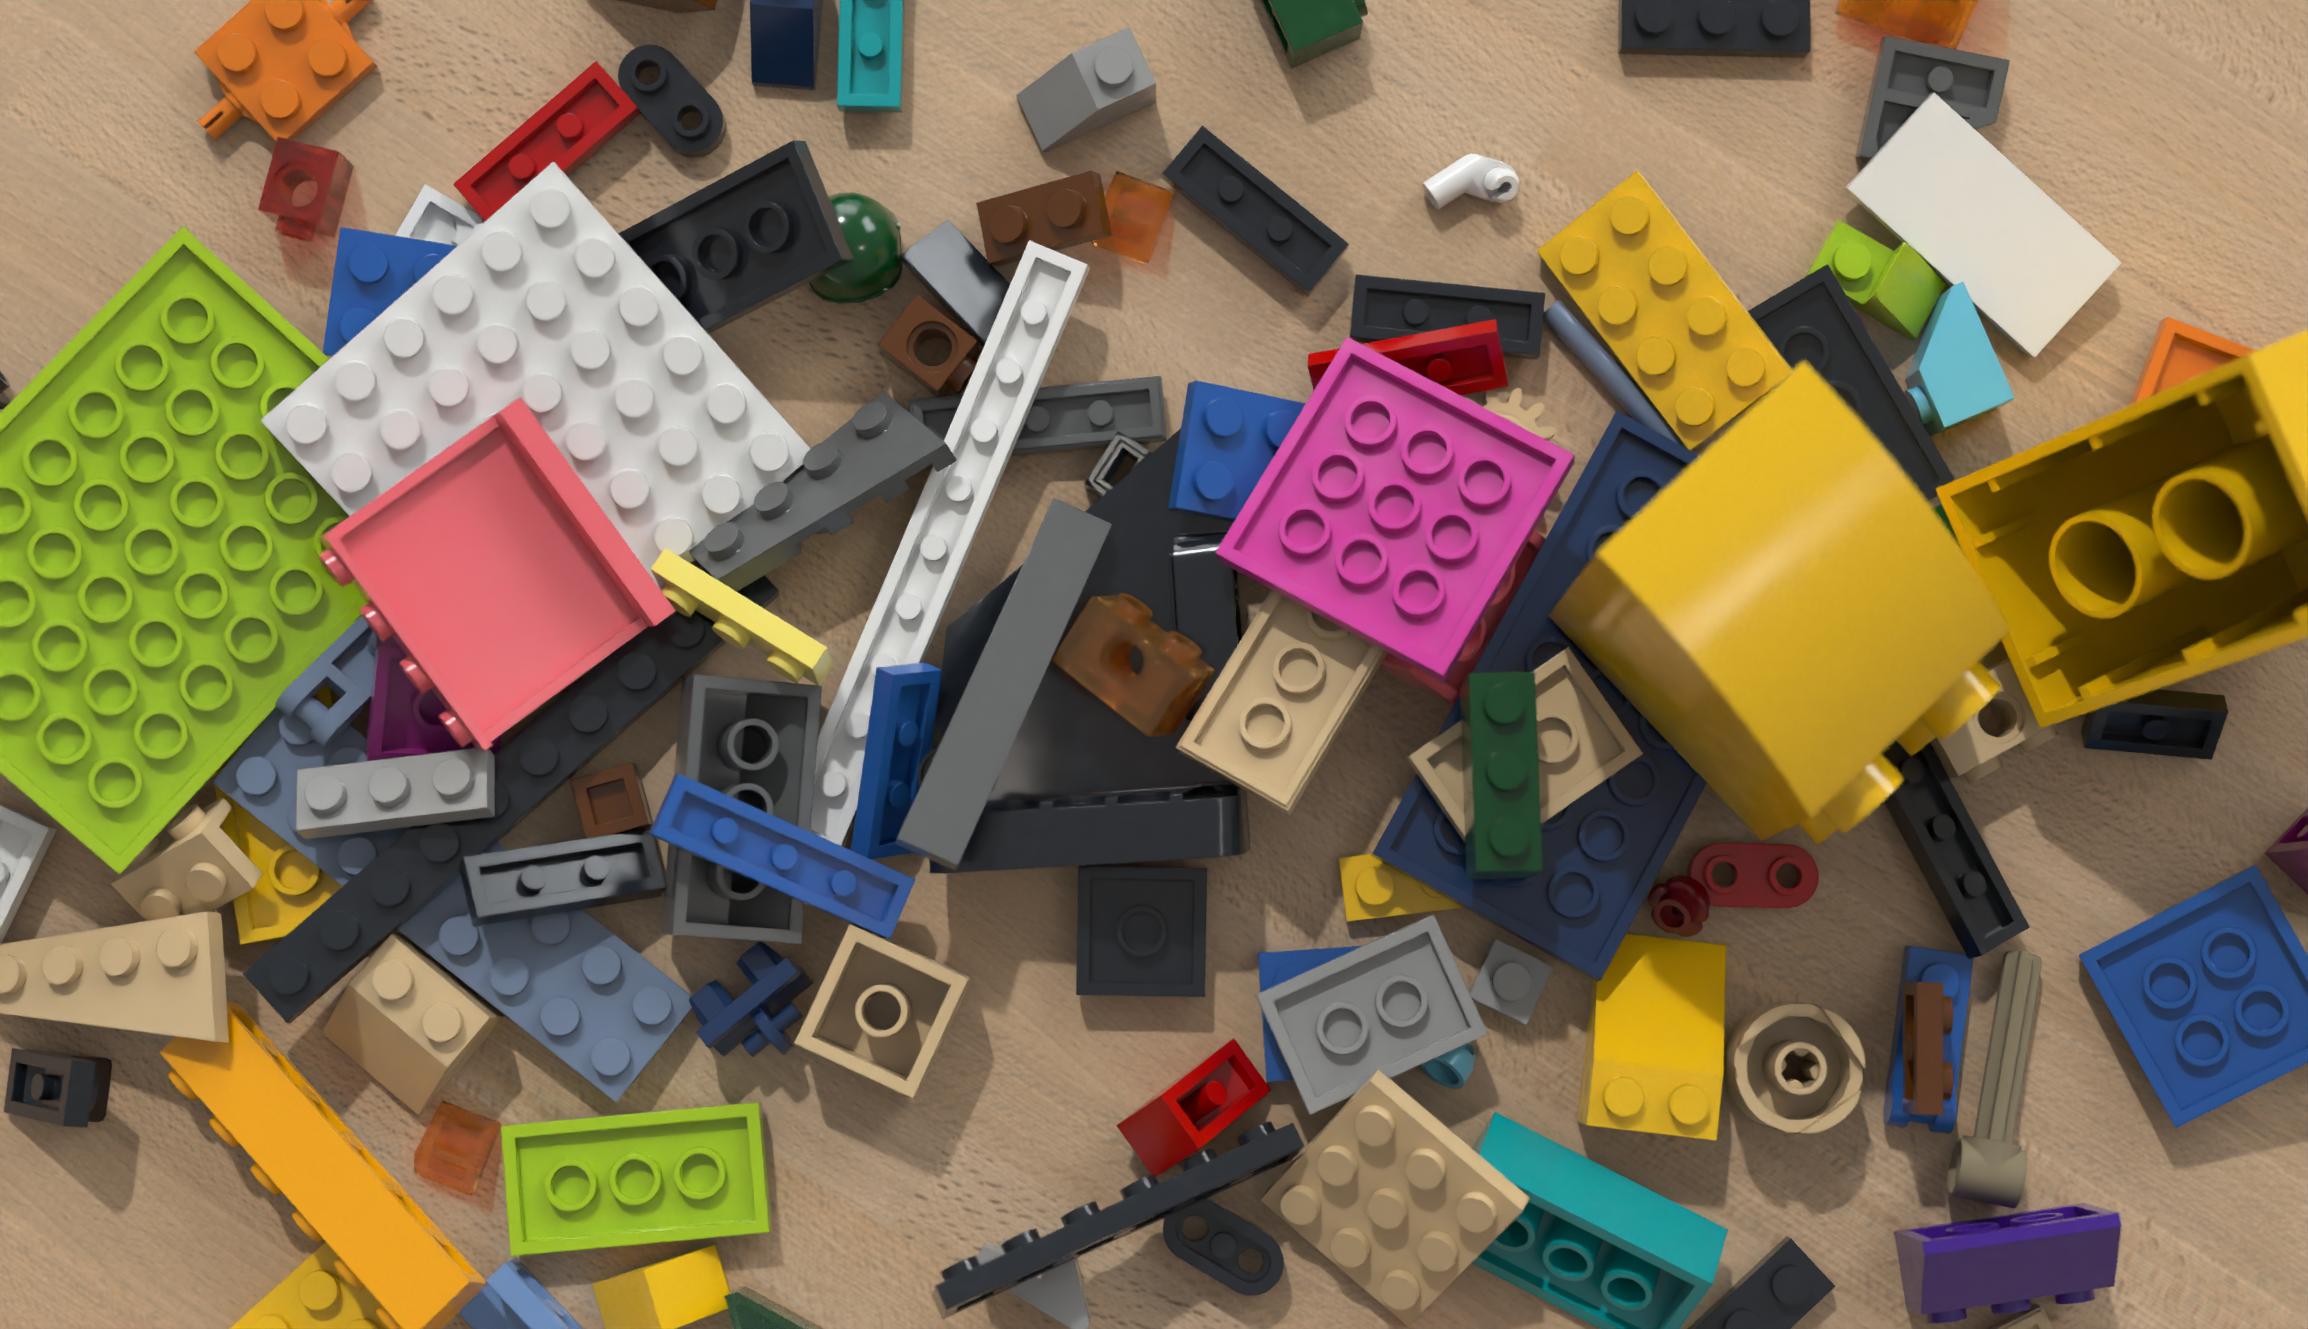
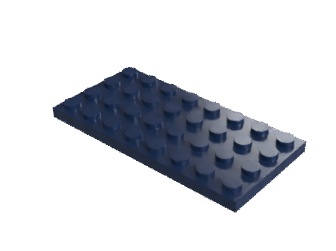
[1371,411,1707,982]

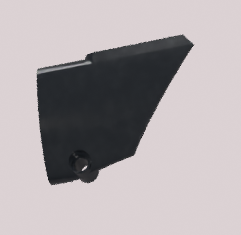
[917,428,1251,873]

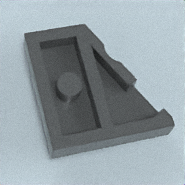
[1855,36,2010,159]

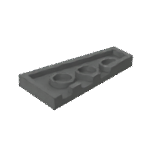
[689,392,957,592]

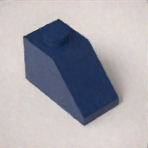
[750,0,823,90]

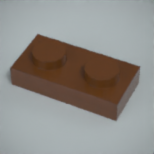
[976,171,1112,267]
[1902,982,1953,1115]

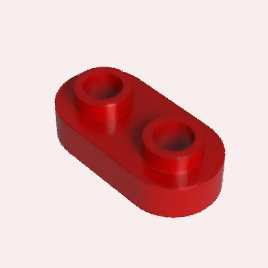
[1687,843,1819,908]

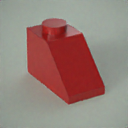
[1116,1038,1271,1177]

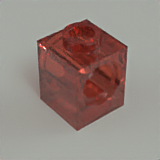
[258,137,354,242]

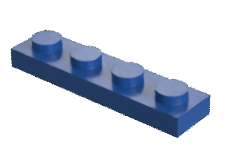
[648,774,916,939]

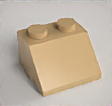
[322,934,504,1115]

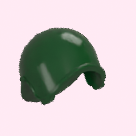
[809,192,903,304]

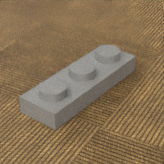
[296,748,495,839]

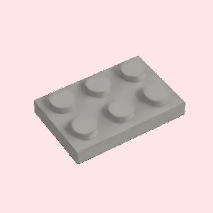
[1255,915,1488,1115]

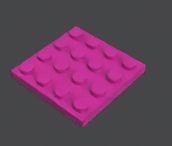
[1215,337,1574,683]

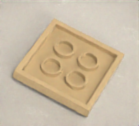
[1260,1069,1530,1327]

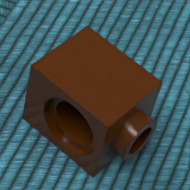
[877,294,980,397]

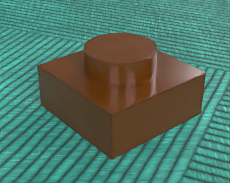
[570,762,652,838]

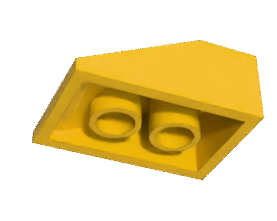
[1577,933,1726,1141]

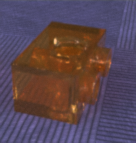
[1051,593,1215,737]

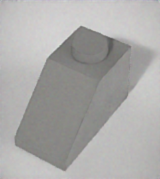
[1016,27,1156,154]

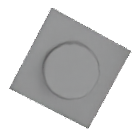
[1469,939,1554,1025]

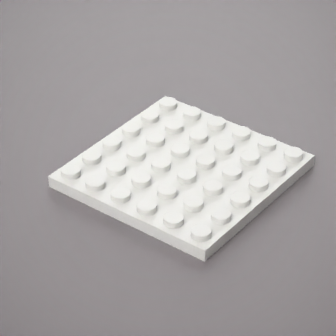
[260,162,811,590]

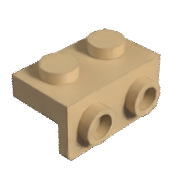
[111,797,262,921]

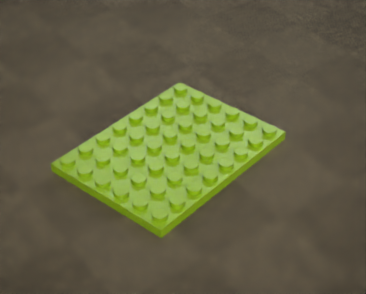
[0,226,367,874]

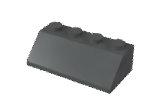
[661,674,822,944]

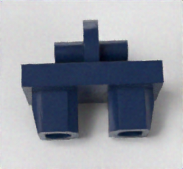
[689,941,813,1057]

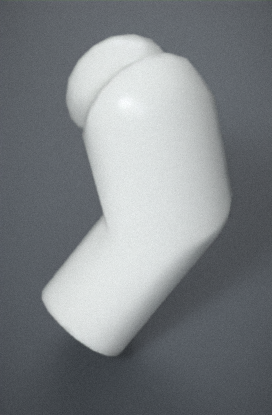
[1422,154,1520,210]

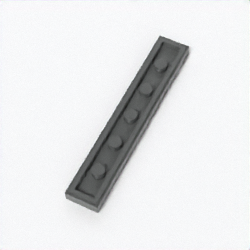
[895,498,1112,870]

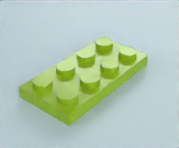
[501,1101,772,1256]

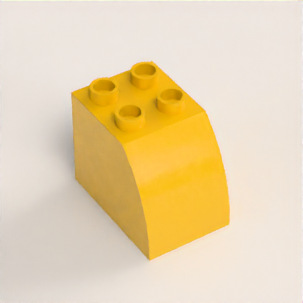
[1936,330,2308,729]
[1548,361,2010,845]

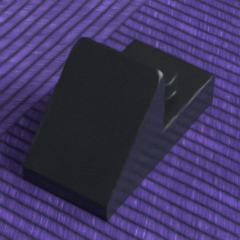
[4,1048,112,1128]

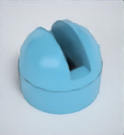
[1420,1044,1476,1089]

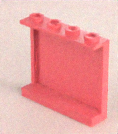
[318,397,676,751]

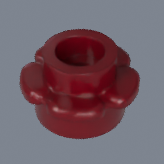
[1648,875,1710,937]

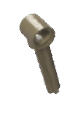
[1948,951,2042,1209]

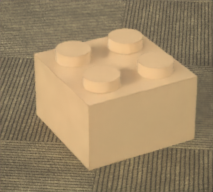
[794,924,972,1098]

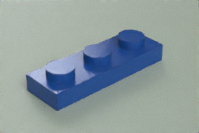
[851,662,942,859]

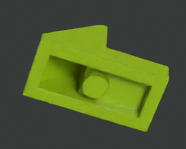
[1804,220,1946,340]

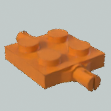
[194,0,377,149]

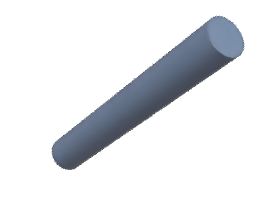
[1543,300,1683,445]

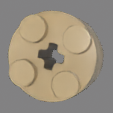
[1723,1002,1865,1134]

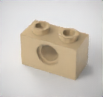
[1930,657,2059,783]

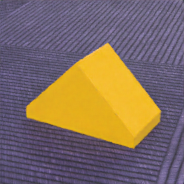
[592,1244,735,1329]

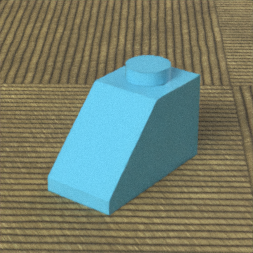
[1904,282,2015,437]

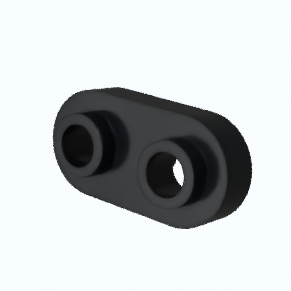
[618,45,726,158]
[1163,1198,1284,1296]

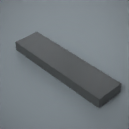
[909,376,1167,456]

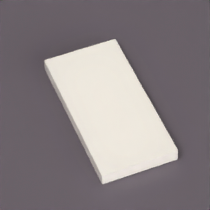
[1844,93,2122,358]

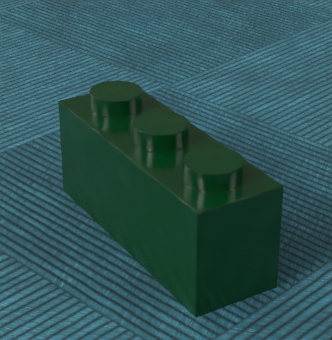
[1460,672,1543,879]

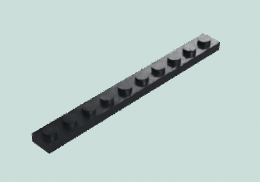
[243,575,779,1024]

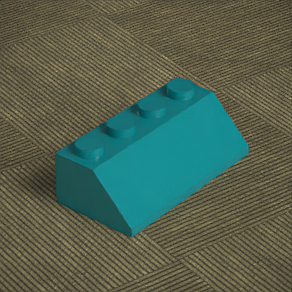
[1472,1112,1728,1329]

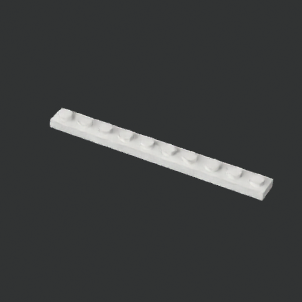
[810,240,1090,847]

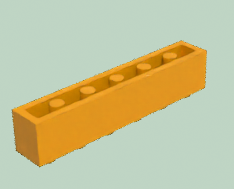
[159,1001,488,1329]

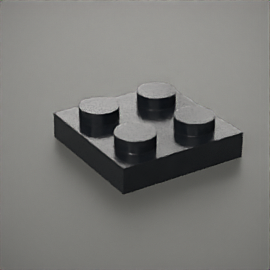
[1076,866,1207,997]

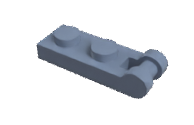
[275,616,377,749]

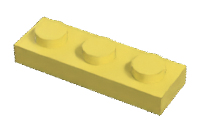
[651,548,834,686]

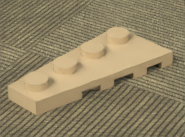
[0,911,229,1043]

